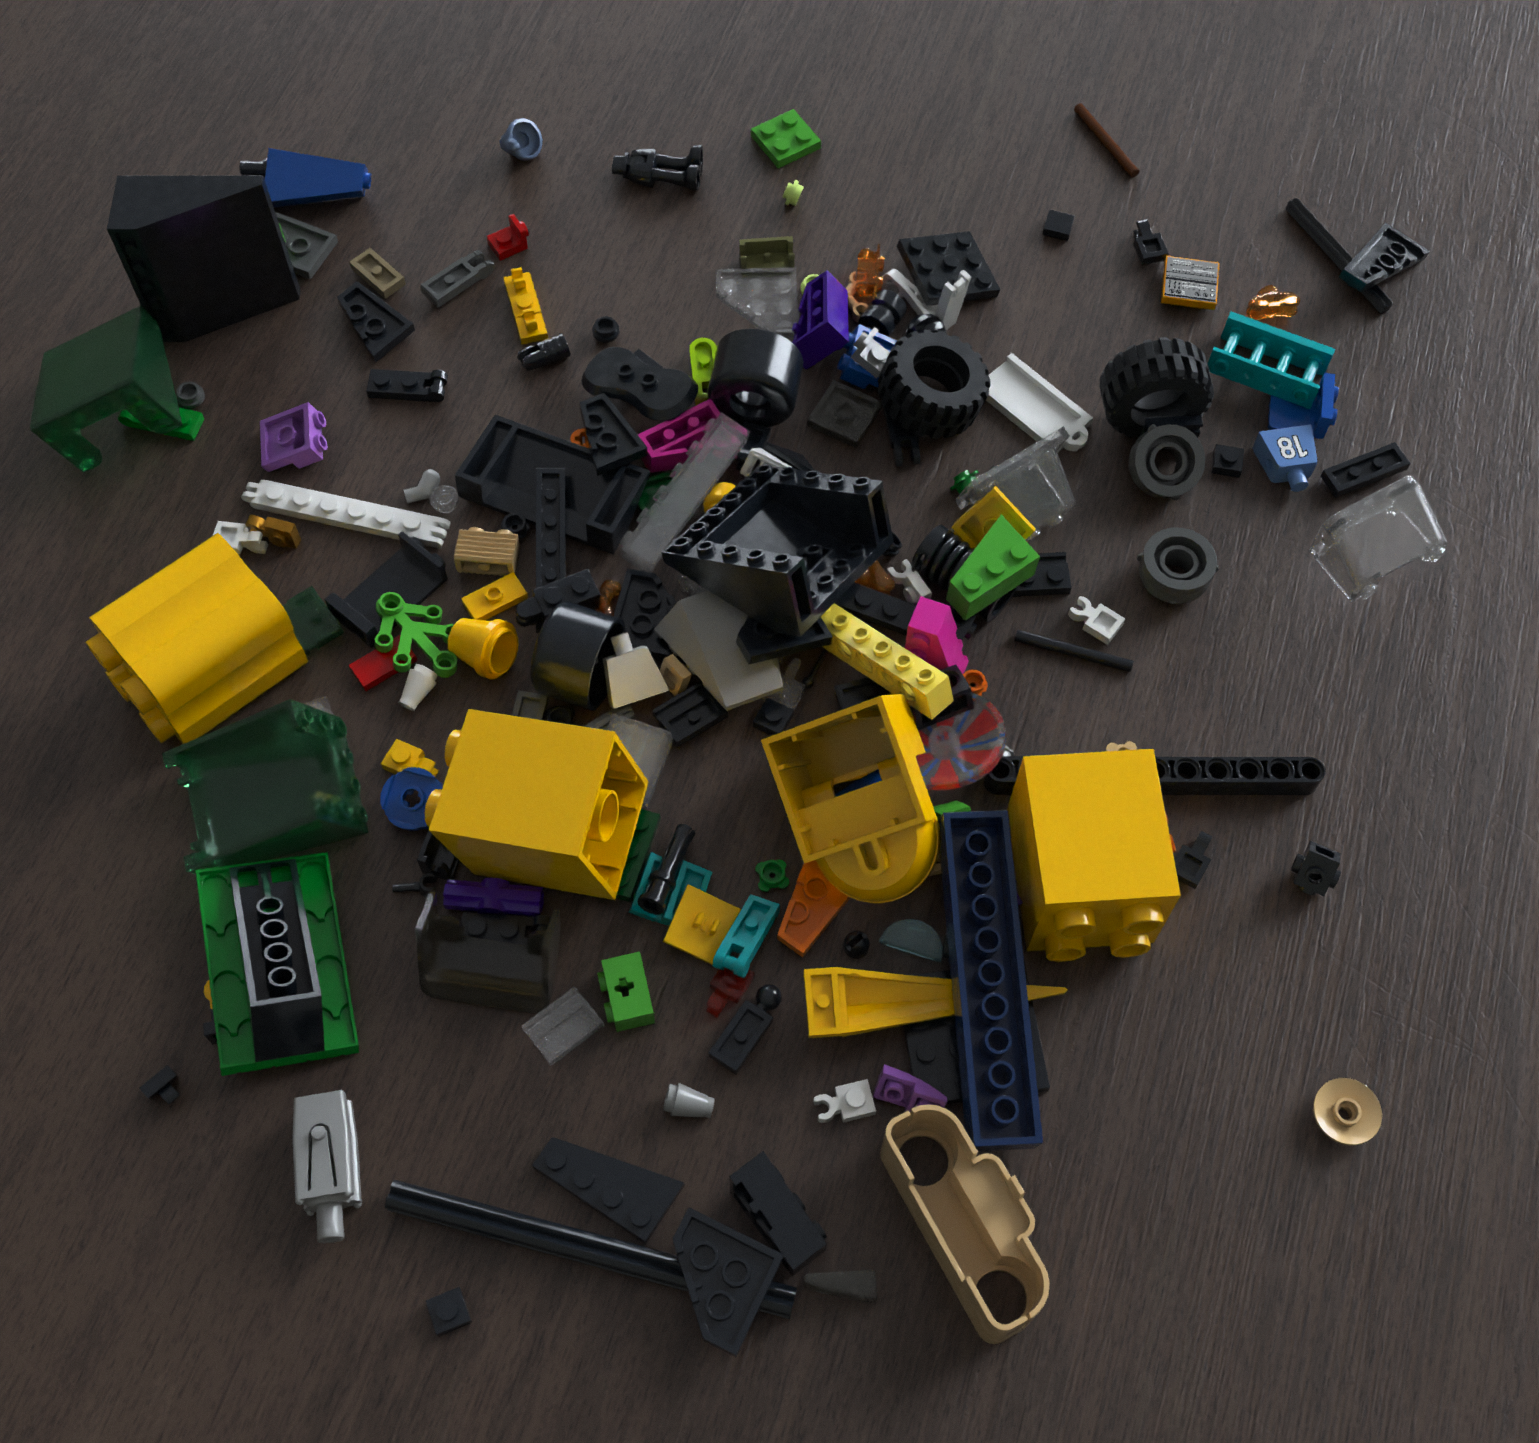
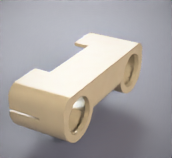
[880,1104,1049,1344]

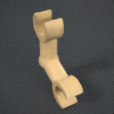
[846,271,868,323]

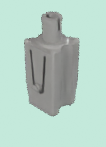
[292,1090,362,1243]

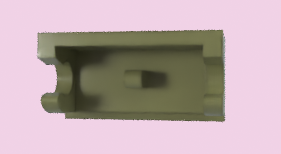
[739,236,795,280]

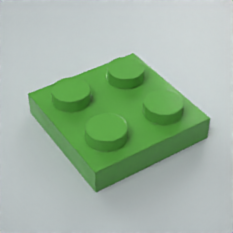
[751,109,821,168]

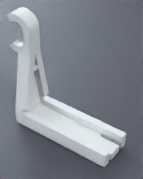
[883,269,971,330]

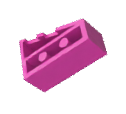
[638,399,740,473]
[905,596,969,674]

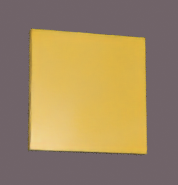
[663,884,741,965]

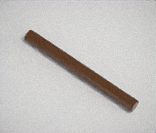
[1074,103,1139,178]

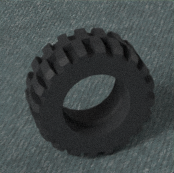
[878,330,990,439]
[1099,337,1214,438]

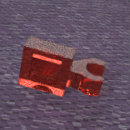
[706,968,755,1018]

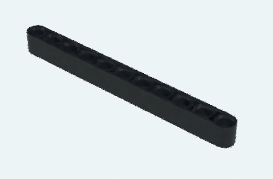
[983,756,1326,795]

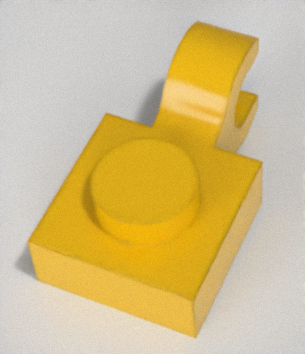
[381,739,439,777]

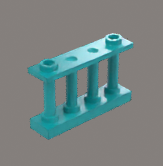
[1207,311,1335,409]

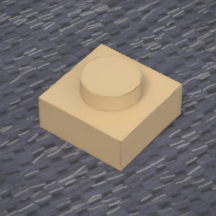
[660,654,692,696]

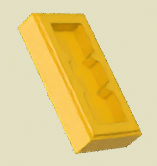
[461,572,528,620]

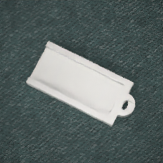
[986,353,1093,455]

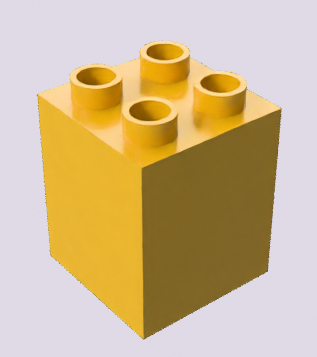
[425,709,649,900]
[1007,749,1181,962]

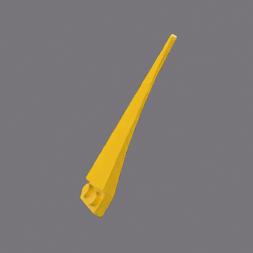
[803,967,1068,1038]

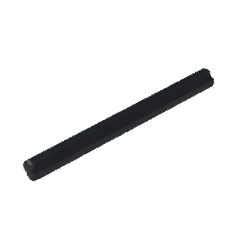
[1286,198,1393,314]

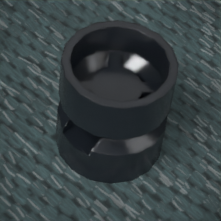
[858,289,907,337]

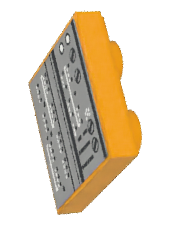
[1161,256,1219,310]

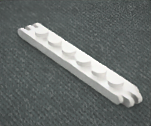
[241,479,451,549]

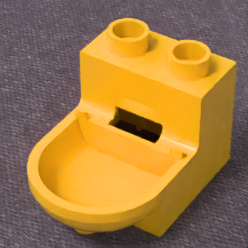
[761,694,940,903]

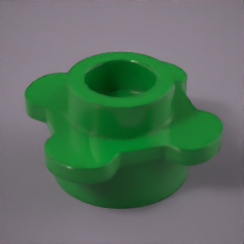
[950,470,979,495]
[755,859,789,892]

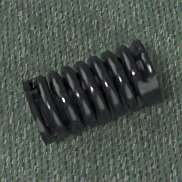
[911,525,1018,622]

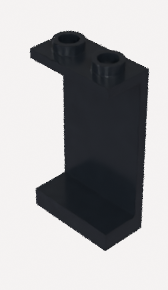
[324,531,448,648]

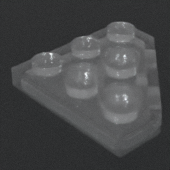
[716,268,799,338]

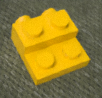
[952,486,1036,548]

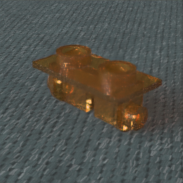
[855,244,885,298]

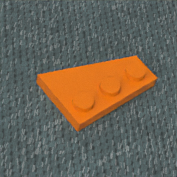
[777,860,851,958]

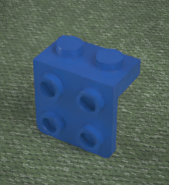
[1267,373,1339,439]

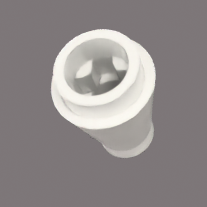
[398,664,438,711]

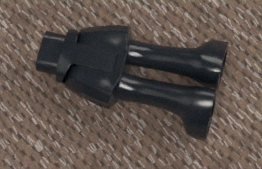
[612,145,703,190]

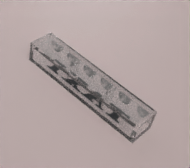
[619,412,750,573]

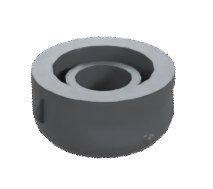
[1129,424,1205,500]
[1137,527,1219,604]

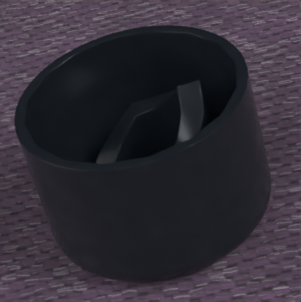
[708,329,803,428]
[530,602,625,711]

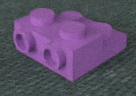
[260,402,328,472]

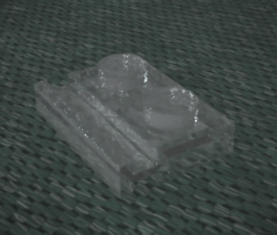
[521,986,604,1066]

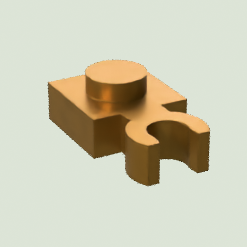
[245,515,301,549]

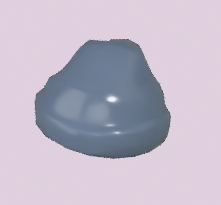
[499,118,542,161]

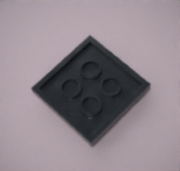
[897,231,1001,306]

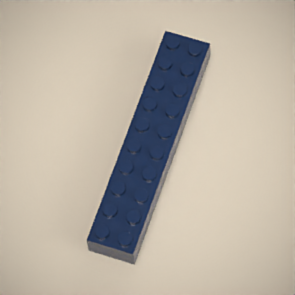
[938,810,1043,1151]

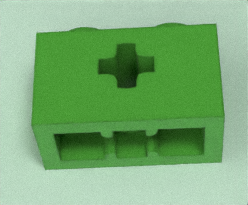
[597,952,655,1032]

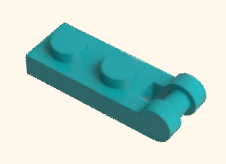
[712,894,780,978]

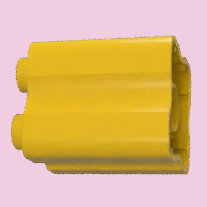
[85,533,308,747]

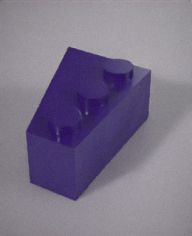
[792,270,849,370]

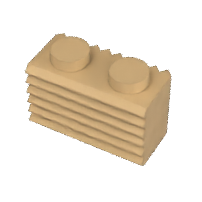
[454,527,520,576]

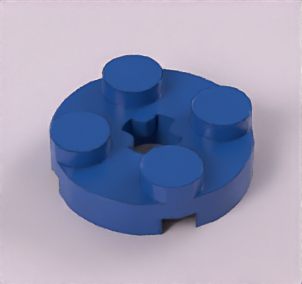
[380,767,443,831]

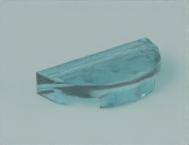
[879,919,943,963]

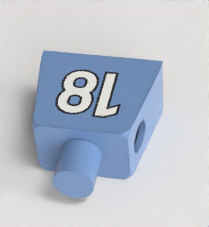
[1253,424,1317,492]

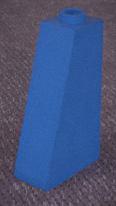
[265,148,371,207]

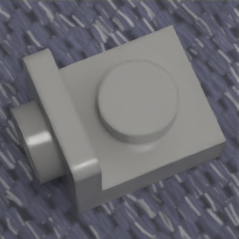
[851,327,890,378]

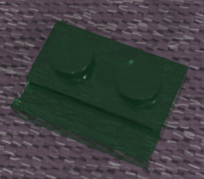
[283,586,344,656]

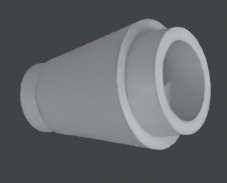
[663,1082,715,1118]

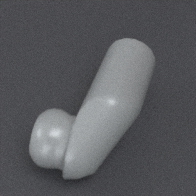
[404,469,440,504]

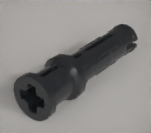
[637,824,695,915]

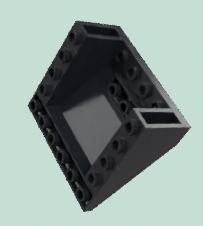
[107,175,301,342]
[661,464,894,637]

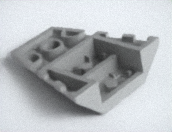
[654,590,783,711]

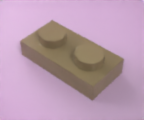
[349,248,406,299]

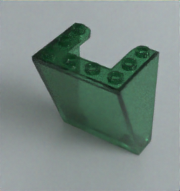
[30,305,183,473]
[162,699,369,874]

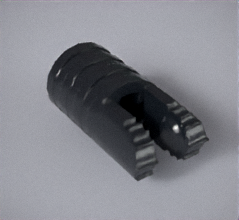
[517,333,571,371]

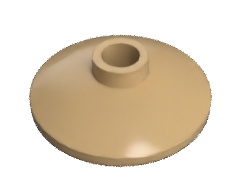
[1313,1078,1382,1146]

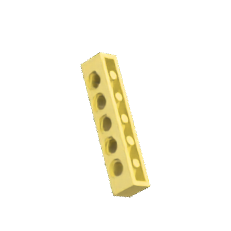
[821,603,954,719]

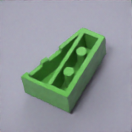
[946,514,1040,620]

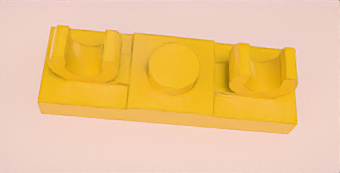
[504,267,548,345]

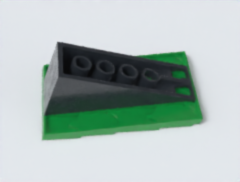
[195,852,359,1076]

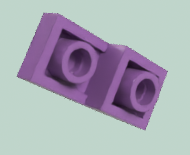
[873,1064,947,1112]

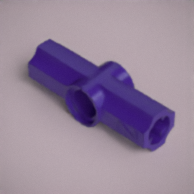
[443,878,544,916]

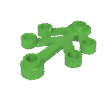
[375,592,458,678]

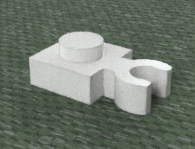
[1068,596,1125,645]
[813,1079,876,1123]

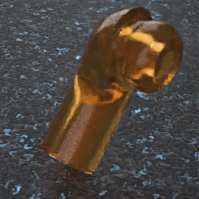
[597,579,622,616]

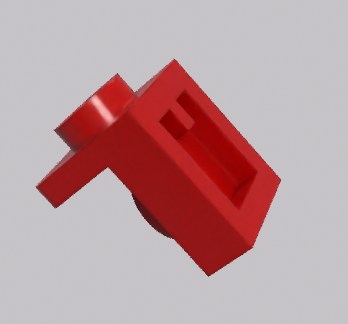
[486,214,529,261]

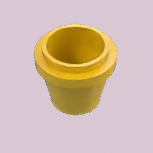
[448,618,519,680]

